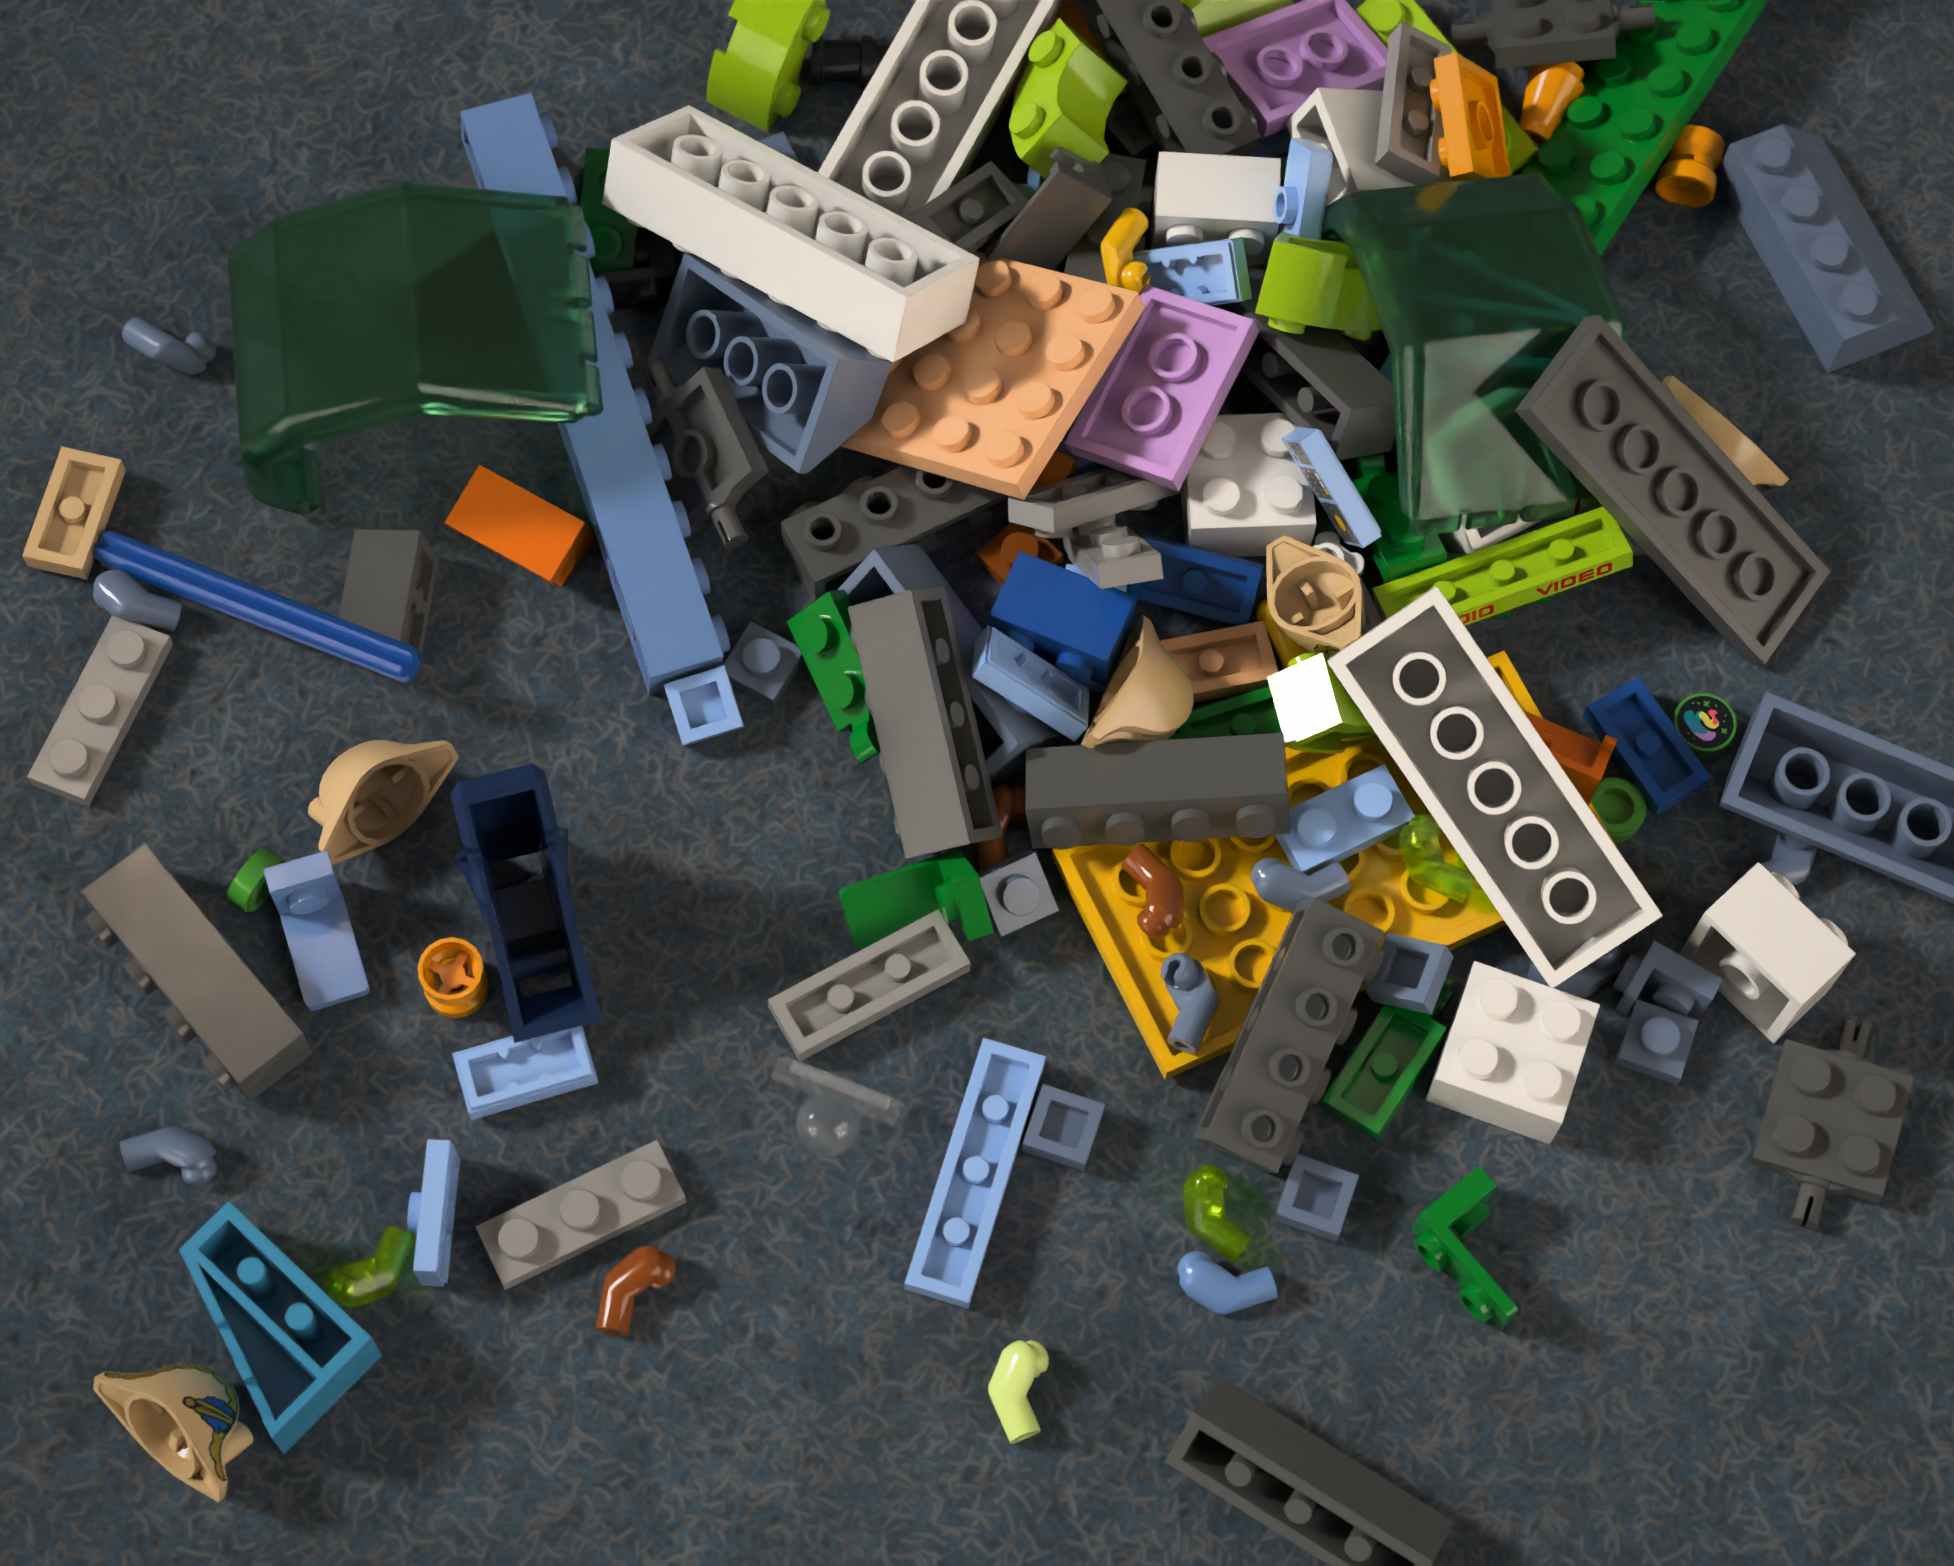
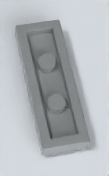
[1375,21,1452,190]
[1008,467,1183,538]
[1062,520,1164,589]
[27,615,173,807]
[768,909,971,1062]
[475,1140,687,1290]

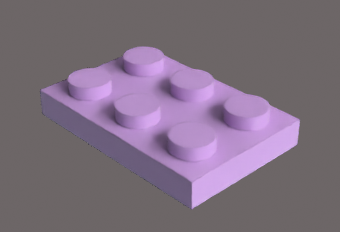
[1202,0,1388,138]
[1064,285,1260,492]

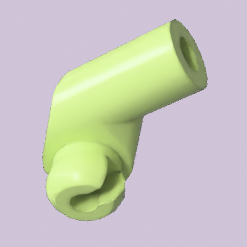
[988,1340,1049,1444]

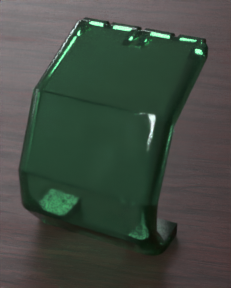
[1320,174,1628,536]
[228,181,604,515]

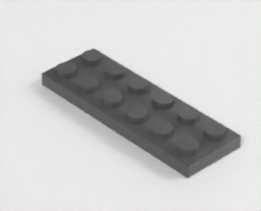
[1515,315,1830,665]

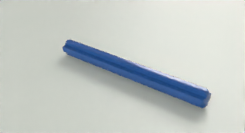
[93,530,423,683]

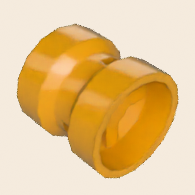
[1655,125,1725,208]
[417,937,490,1019]

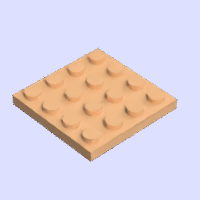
[840,251,1145,500]

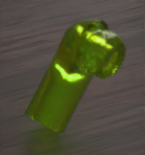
[1399,814,1476,904]
[1182,1164,1253,1264]
[323,1225,416,1307]

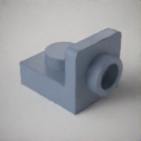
[1612,940,1724,1019]

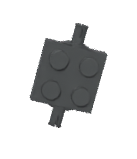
[1451,0,1655,69]
[642,360,769,550]
[1750,1016,1915,1230]

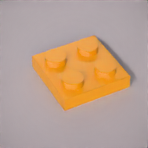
[1430,52,1514,198]

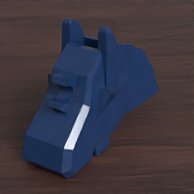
[451,764,603,1043]

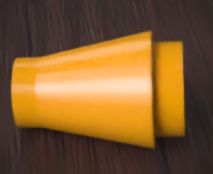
[1519,62,1584,146]

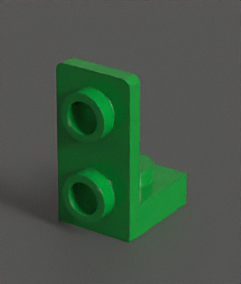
[578,147,640,273]
[838,848,994,949]
[1411,1165,1518,1331]

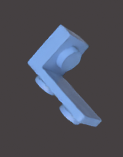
[263,850,370,1011]

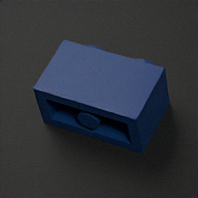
[989,551,1137,686]

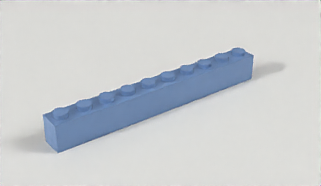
[460,93,730,695]

